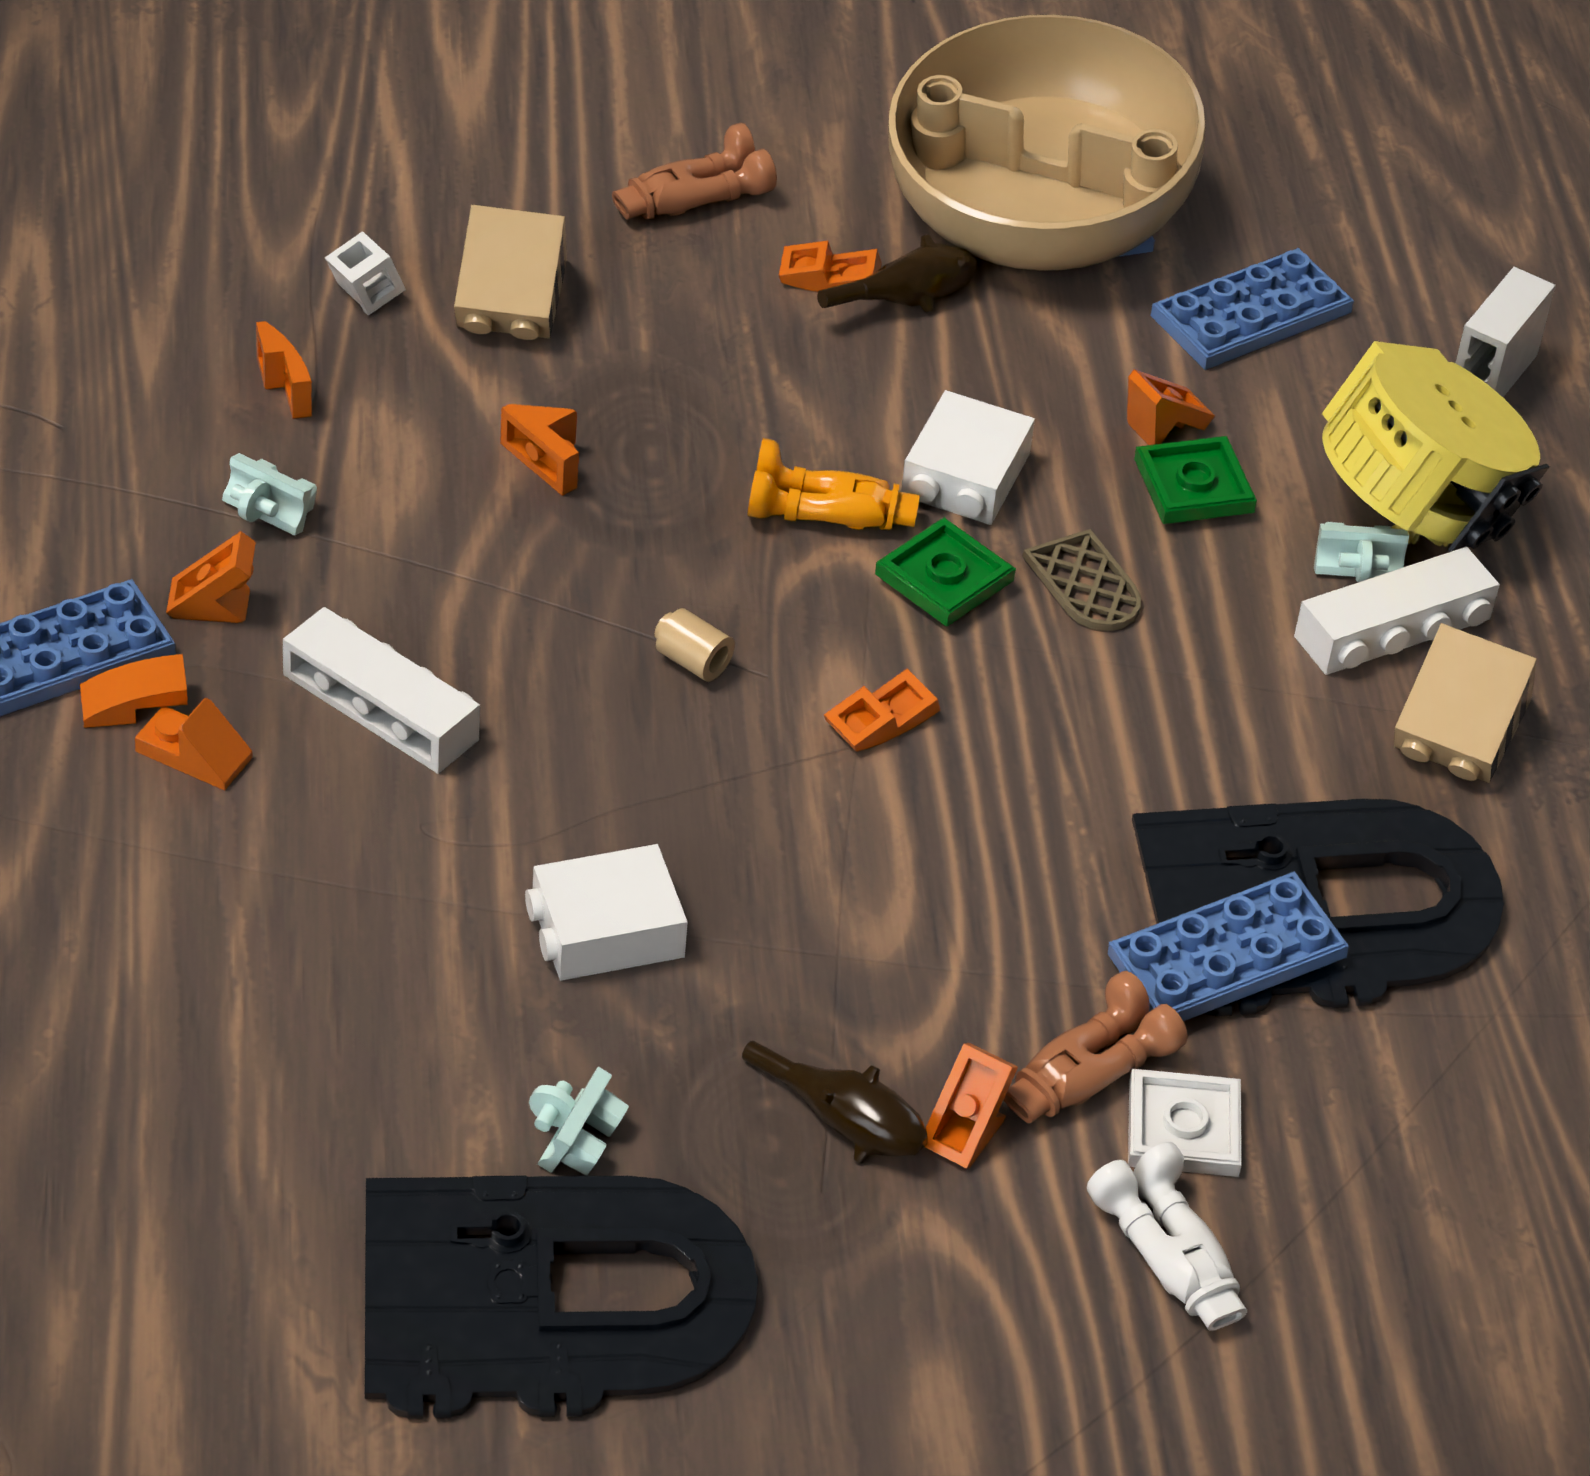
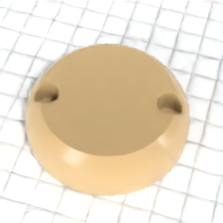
[888,15,1205,271]

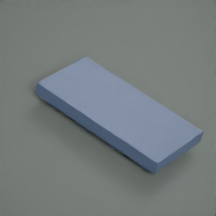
[1150,248,1354,370]
[0,579,176,716]
[1108,871,1349,1021]

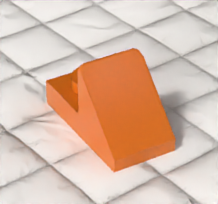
[1127,369,1215,445]
[500,404,579,496]
[166,531,256,623]
[135,697,253,791]
[924,1043,1018,1169]

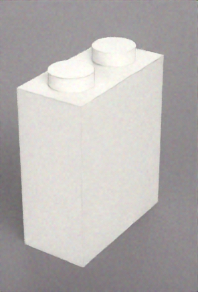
[1456,267,1556,397]
[901,390,1035,525]
[525,844,688,981]

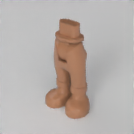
[612,123,777,220]
[1004,971,1188,1124]

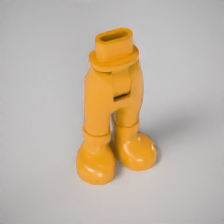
[747,438,920,530]

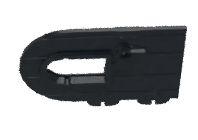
[1132,799,1504,1017]
[365,1176,758,1419]

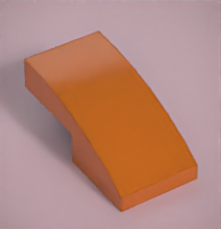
[779,240,882,292]
[256,321,312,419]
[80,654,188,728]
[824,668,940,752]

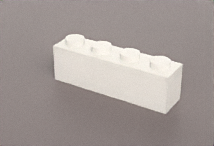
[1294,547,1500,675]
[283,607,480,774]

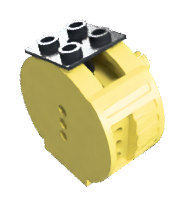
[1322,341,1550,552]

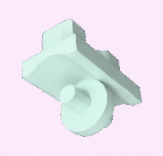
[222,453,317,536]
[1314,522,1409,582]
[529,1066,629,1176]

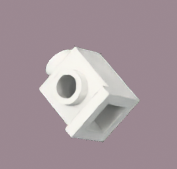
[325,231,406,316]

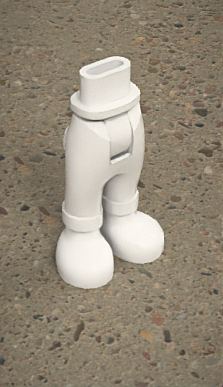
[1087,1142,1247,1331]

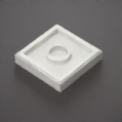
[1128,1069,1241,1177]

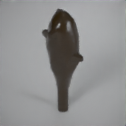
[817,234,978,313]
[742,1041,927,1163]

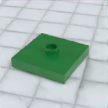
[1134,436,1257,524]
[875,517,1016,627]

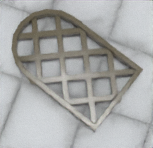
[1022,529,1141,632]

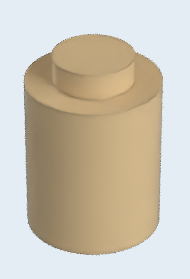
[655,608,735,682]

